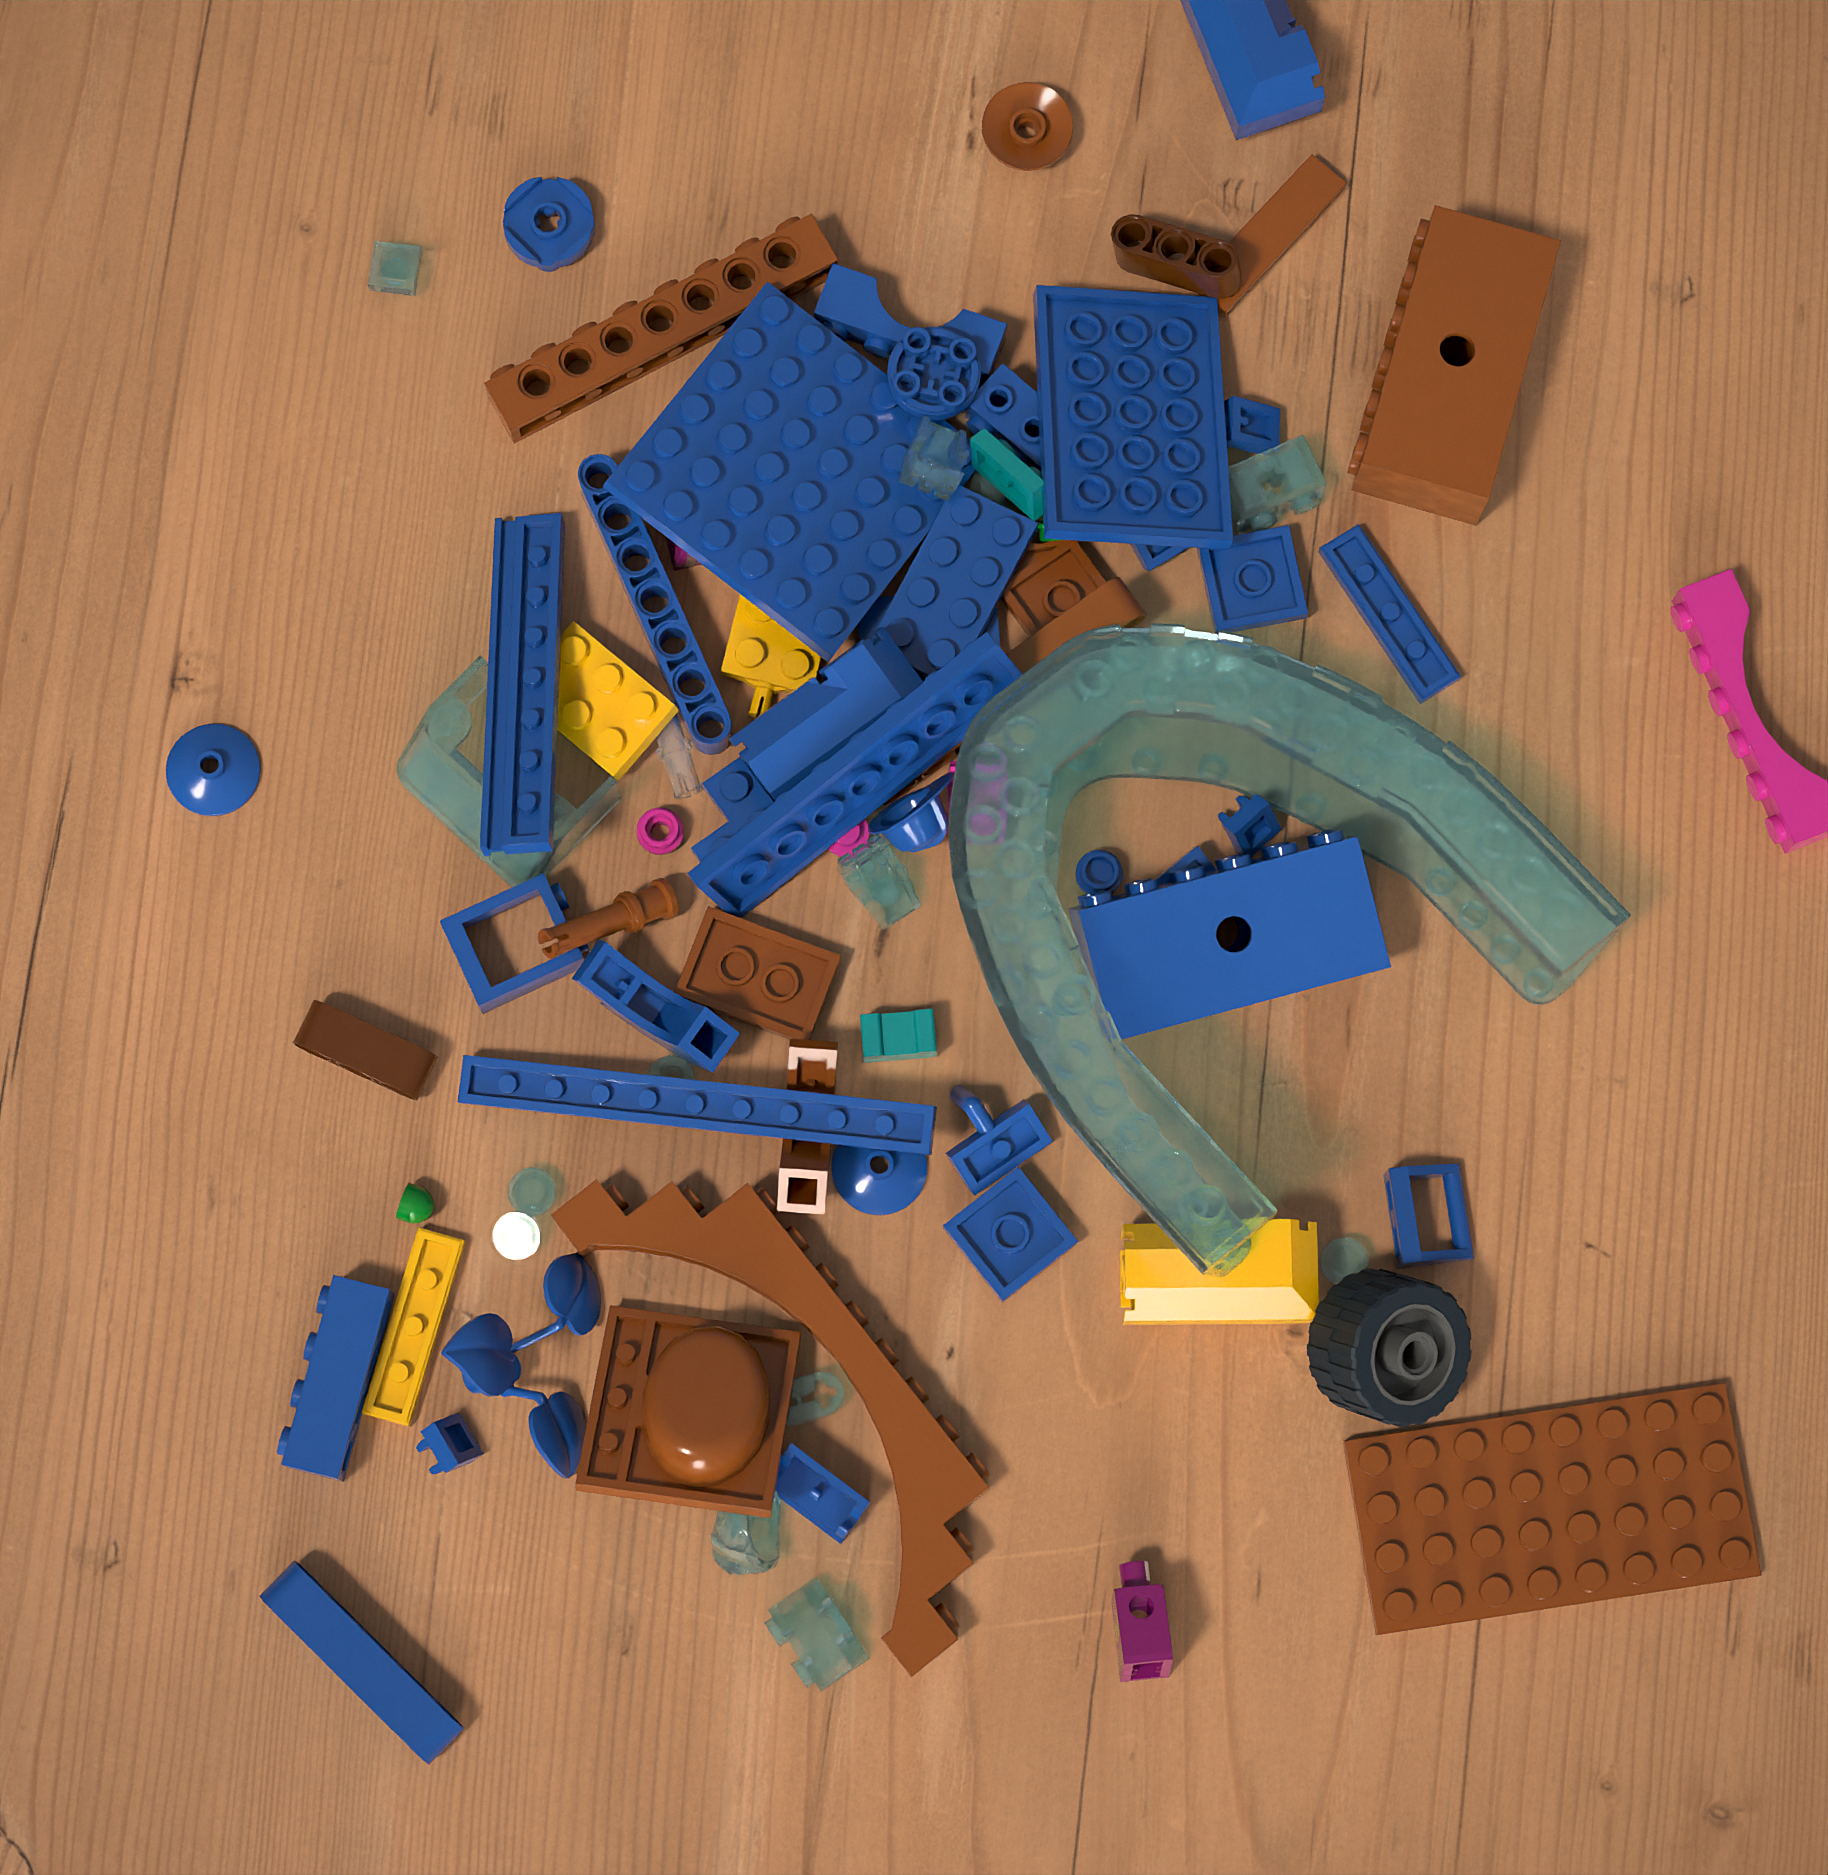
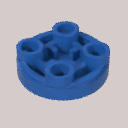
[887,327,981,420]

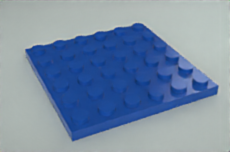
[603,281,975,662]

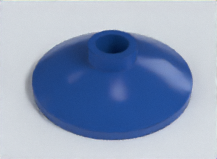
[166,724,261,816]
[832,1145,927,1216]

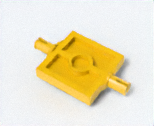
[720,594,821,718]

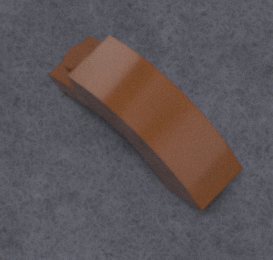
[777,1039,838,1214]

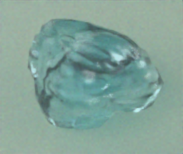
[711,1491,781,1575]

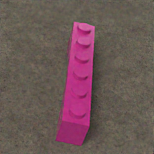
[1670,569,1828,854]

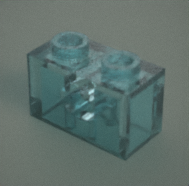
[1228,435,1327,534]

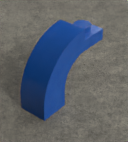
[572,940,740,1073]

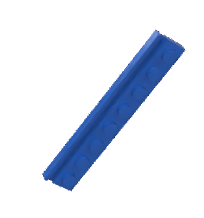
[480,513,565,856]

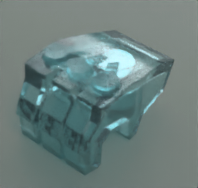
[899,415,970,501]
[837,834,921,930]

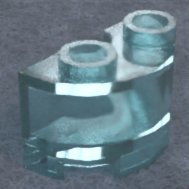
[764,1577,870,1691]

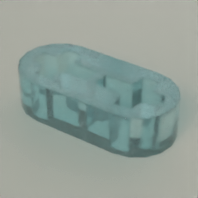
[786,1372,844,1428]

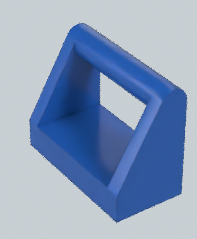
[1383,1164,1474,1269]

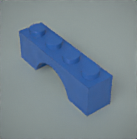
[814,263,1007,386]

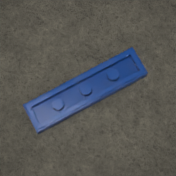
[1318,524,1461,704]

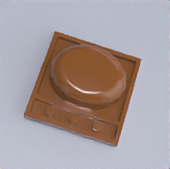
[575,1305,801,1518]

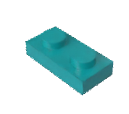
[970,428,1044,521]

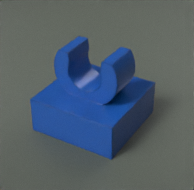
[1218,794,1281,857]
[416,1412,484,1475]

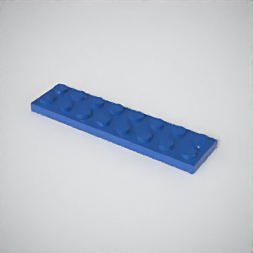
[688,632,1031,918]

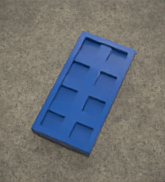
[871,483,1038,677]

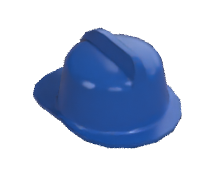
[868,772,954,853]

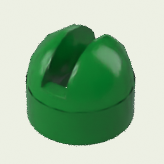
[396,1182,434,1224]

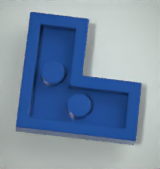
[691,757,774,862]

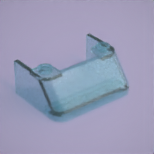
[396,655,622,887]

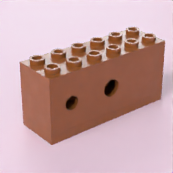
[1347,205,1561,526]

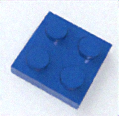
[1197,525,1308,636]
[943,1167,1078,1303]

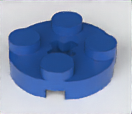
[503,177,596,272]

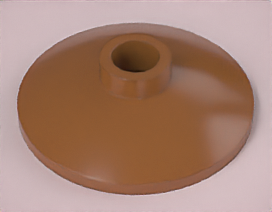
[982,82,1073,171]

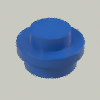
[1075,850,1123,894]

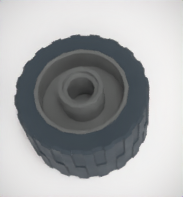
[1307,1268,1472,1427]

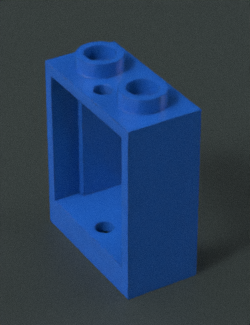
[440,873,590,1014]

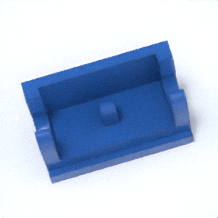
[775,1443,870,1544]

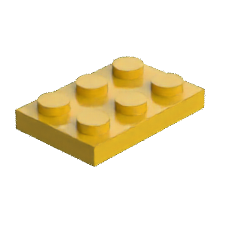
[557,621,679,781]

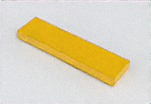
[362,1227,466,1427]

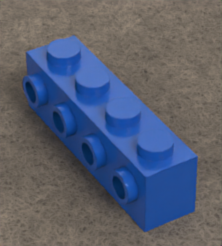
[965,363,1041,472]

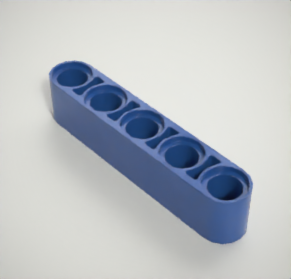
[259,1560,464,1764]

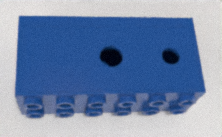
[1068,829,1391,1042]

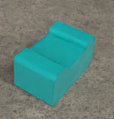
[860,1009,937,1063]

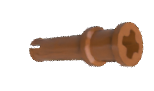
[538,878,679,959]

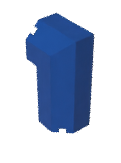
[1180,0,1325,140]
[728,627,923,800]

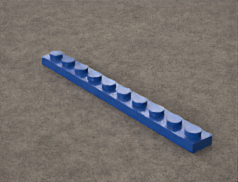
[458,1055,937,1155]

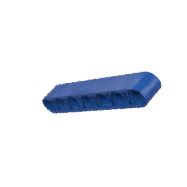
[577,454,733,755]

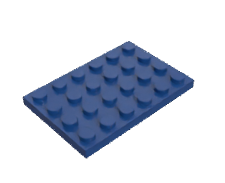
[1033,285,1233,549]

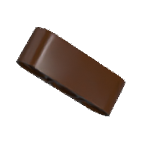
[1111,214,1242,299]
[293,1000,438,1101]

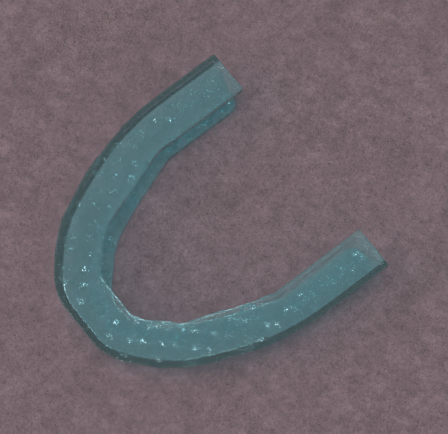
[949,623,1631,1277]

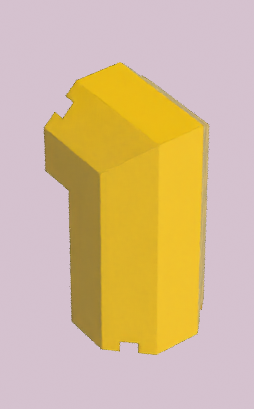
[1119,1219,1319,1325]

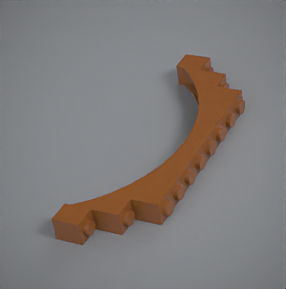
[551,1179,990,1677]

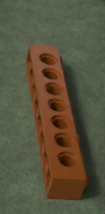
[484,213,838,444]

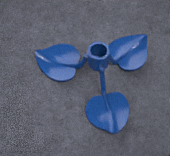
[441,1252,601,1479]

